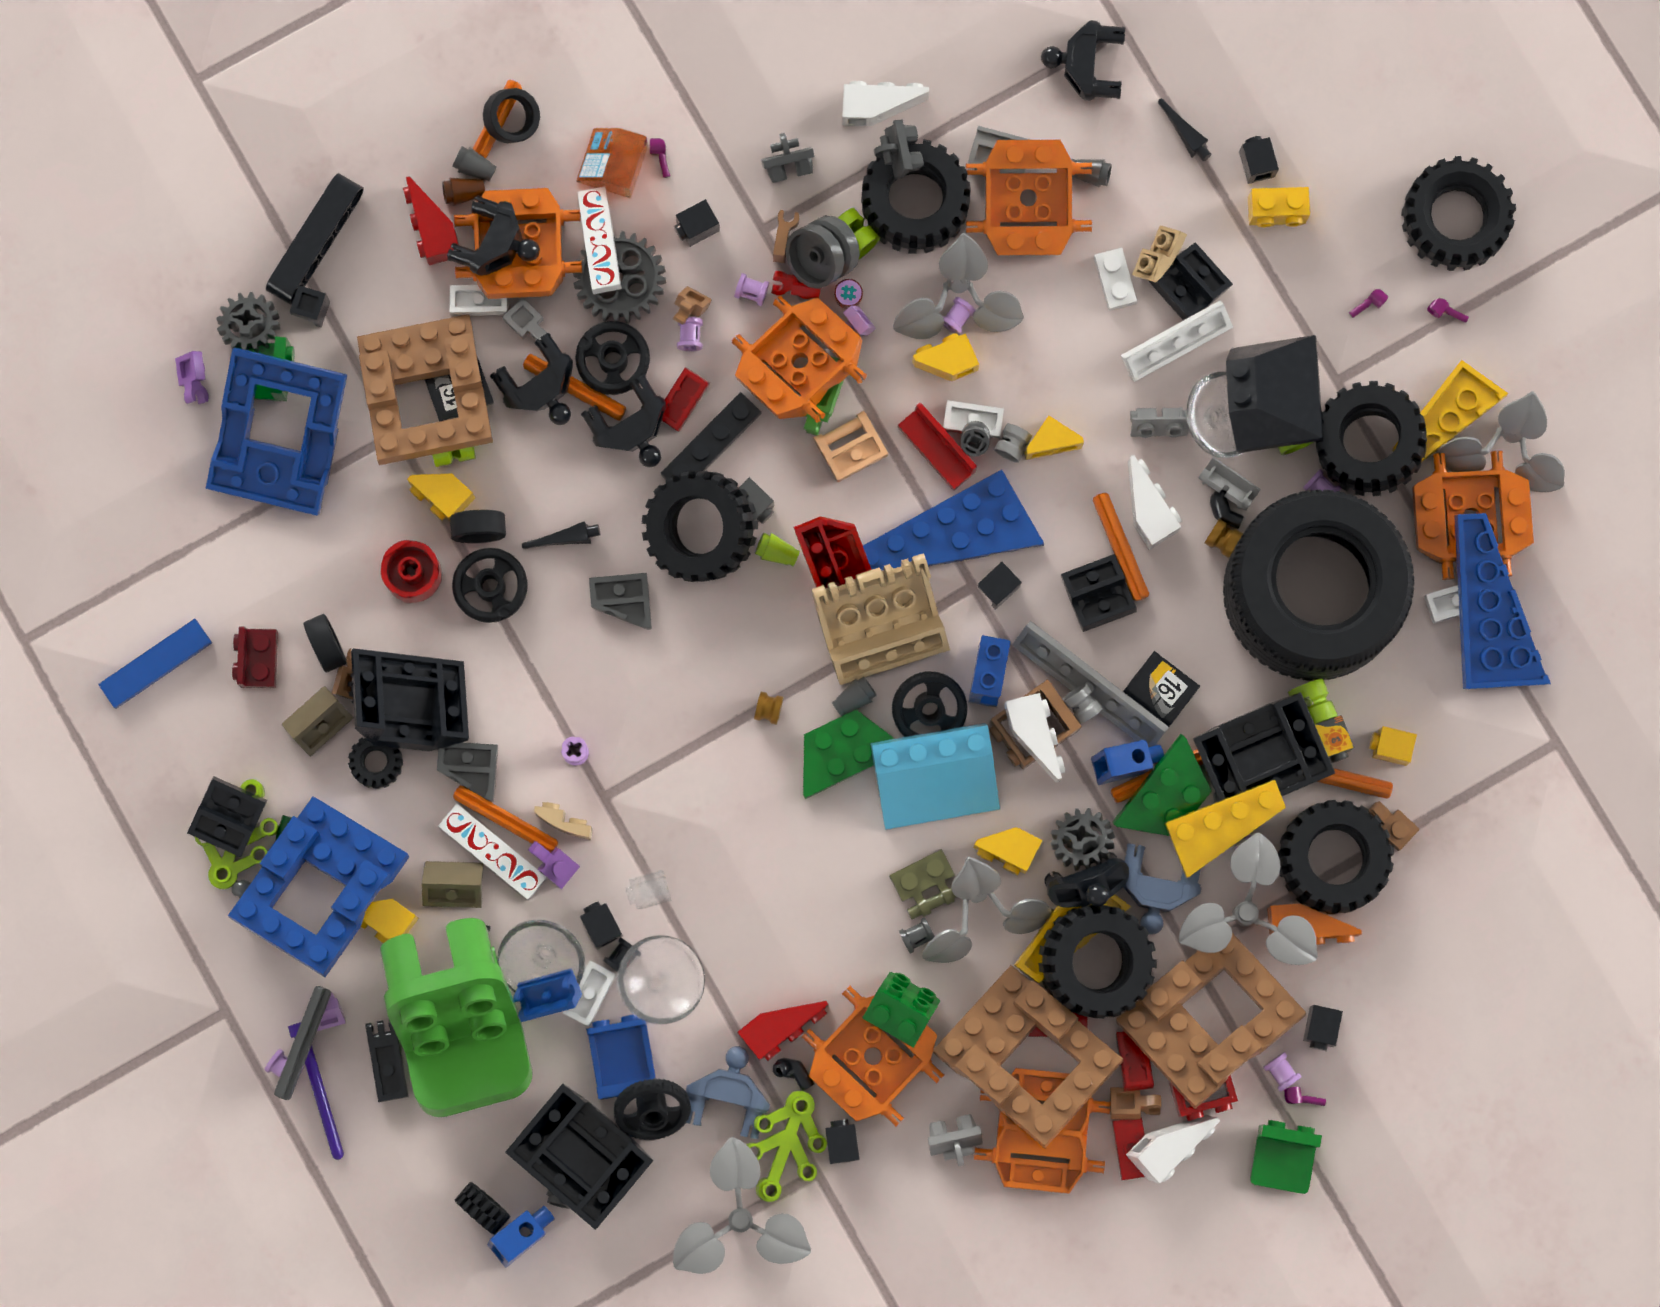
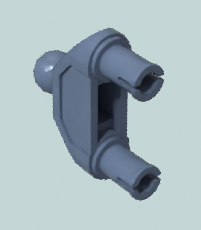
[1123,843,1202,934]
[686,1046,770,1139]

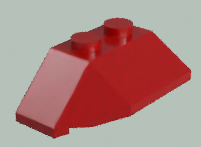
[793,516,872,589]

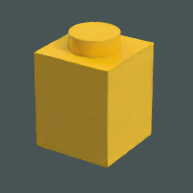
[1369,726,1417,766]

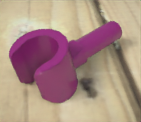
[650,138,670,178]
[1349,289,1388,318]
[1427,298,1469,323]
[1284,1087,1326,1106]

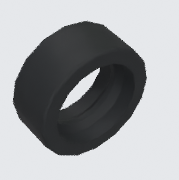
[482,88,540,143]
[450,510,506,543]
[303,614,347,673]

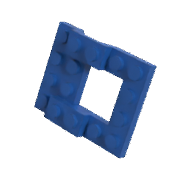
[206,348,347,516]
[228,796,409,978]

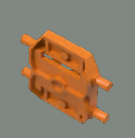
[966,139,1092,255]
[454,188,582,299]
[732,296,867,423]
[1412,450,1534,580]
[801,985,945,1127]
[974,1068,1111,1194]

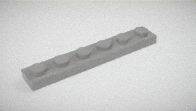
[1012,621,1169,747]

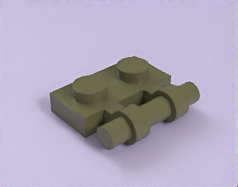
[889,849,957,920]

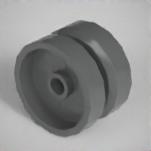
[785,215,860,289]

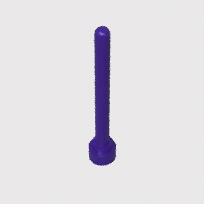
[288,1022,344,1160]

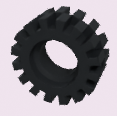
[348,737,403,789]
[455,1182,511,1235]

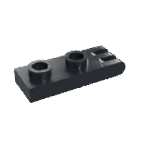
[365,1020,409,1103]

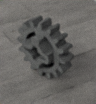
[216,292,280,353]
[1051,808,1115,871]

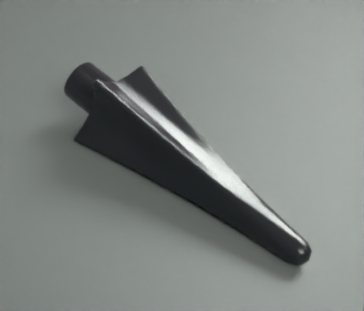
[1158,98,1212,161]
[522,521,601,549]

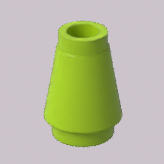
[755,533,800,566]

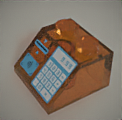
[576,128,648,198]

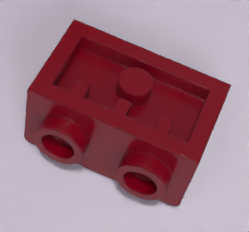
[232,626,278,688]

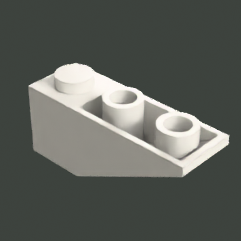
[842,81,929,126]
[1128,455,1182,550]
[1004,693,1065,782]
[1126,1115,1220,1184]

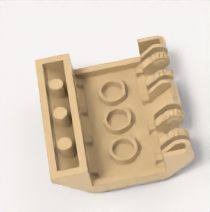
[812,553,950,685]

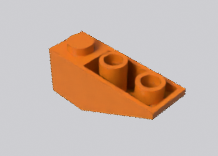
[1267,903,1362,945]

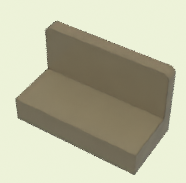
[282,686,354,756]
[421,861,484,908]

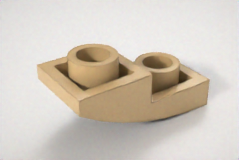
[1132,225,1187,283]
[534,802,593,840]

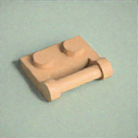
[813,411,888,482]

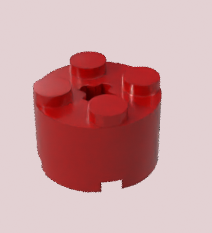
[380,540,442,603]

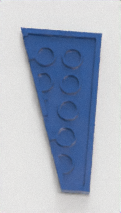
[863,470,1044,571]
[1454,513,1551,689]

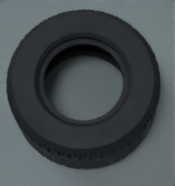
[1223,490,1414,681]

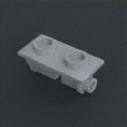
[1130,407,1190,438]
[1198,457,1261,511]

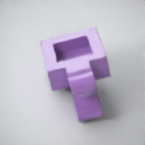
[175,351,209,404]
[528,841,580,889]

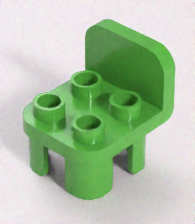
[380,918,533,1117]

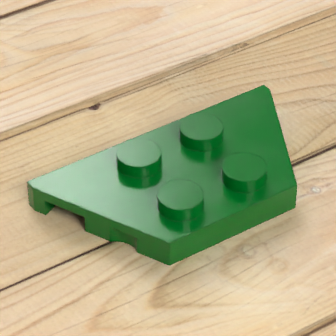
[803,709,895,799]
[1112,734,1212,836]

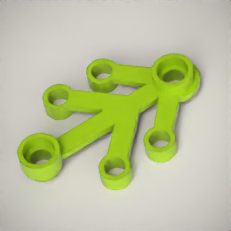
[195,779,279,889]
[747,1091,827,1202]

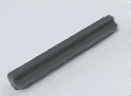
[274,986,331,1100]

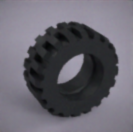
[861,139,971,254]
[1316,381,1427,496]
[641,471,758,582]
[1278,800,1394,914]
[1038,905,1157,1019]

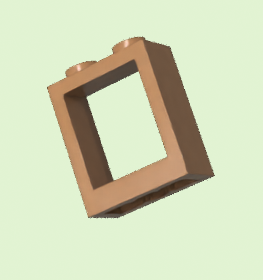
[989,679,1082,770]

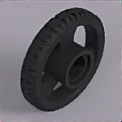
[575,321,650,395]
[452,548,528,623]
[892,671,968,737]
[614,1078,691,1140]

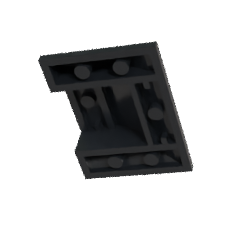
[1226,335,1324,453]
[351,648,469,751]
[1193,692,1335,801]
[505,1083,654,1230]

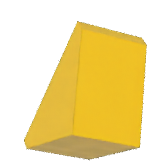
[1025,415,1084,460]

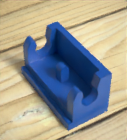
[513,968,582,1022]

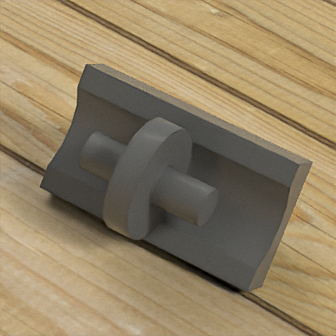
[874,119,924,179]
[761,133,815,183]

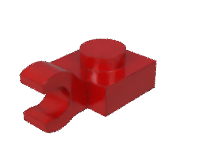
[771,271,821,299]

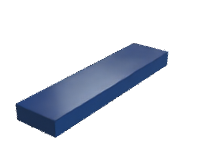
[98,618,212,709]

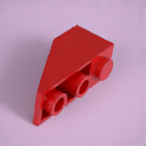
[403,176,459,265]
[737,1001,829,1061]

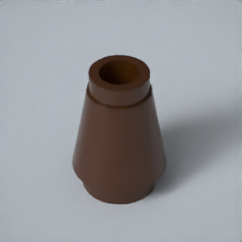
[442,178,485,206]

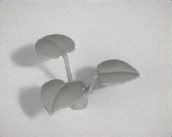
[893,233,1024,339]
[1435,391,1565,492]
[1179,833,1318,965]
[922,857,1053,963]
[673,1137,811,1274]

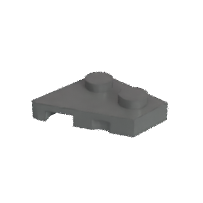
[589,573,652,630]
[437,742,498,802]

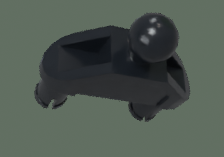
[1041,20,1125,101]
[447,195,540,275]
[490,333,573,425]
[581,375,666,468]
[1044,852,1129,908]

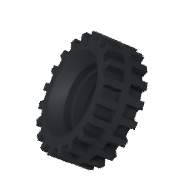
[1401,156,1516,271]

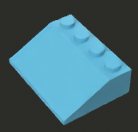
[870,723,1000,830]

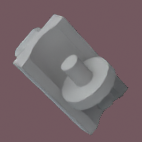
[928,1114,983,1166]

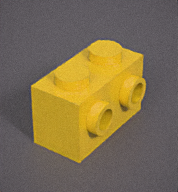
[1248,187,1310,228]

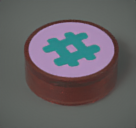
[834,279,863,309]

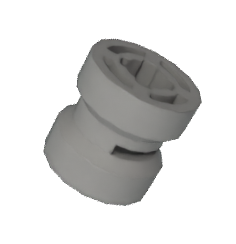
[994,423,1032,462]
[1062,684,1102,724]

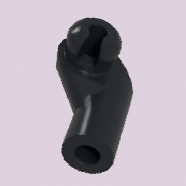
[1210,490,1244,529]
[773,1058,814,1091]

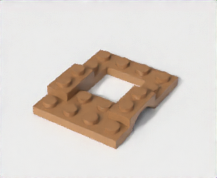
[357,315,493,465]
[1116,933,1306,1109]
[933,965,1123,1148]

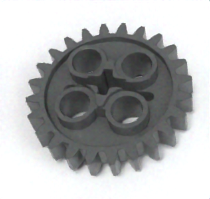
[573,231,666,323]

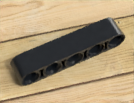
[266,173,364,305]

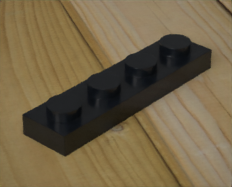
[661,392,761,480]

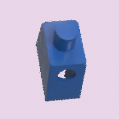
[1091,740,1164,786]
[487,1206,555,1268]

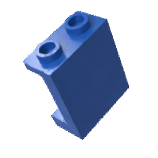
[968,635,1010,708]
[586,1014,656,1100]

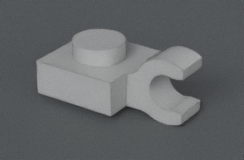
[502,298,547,341]

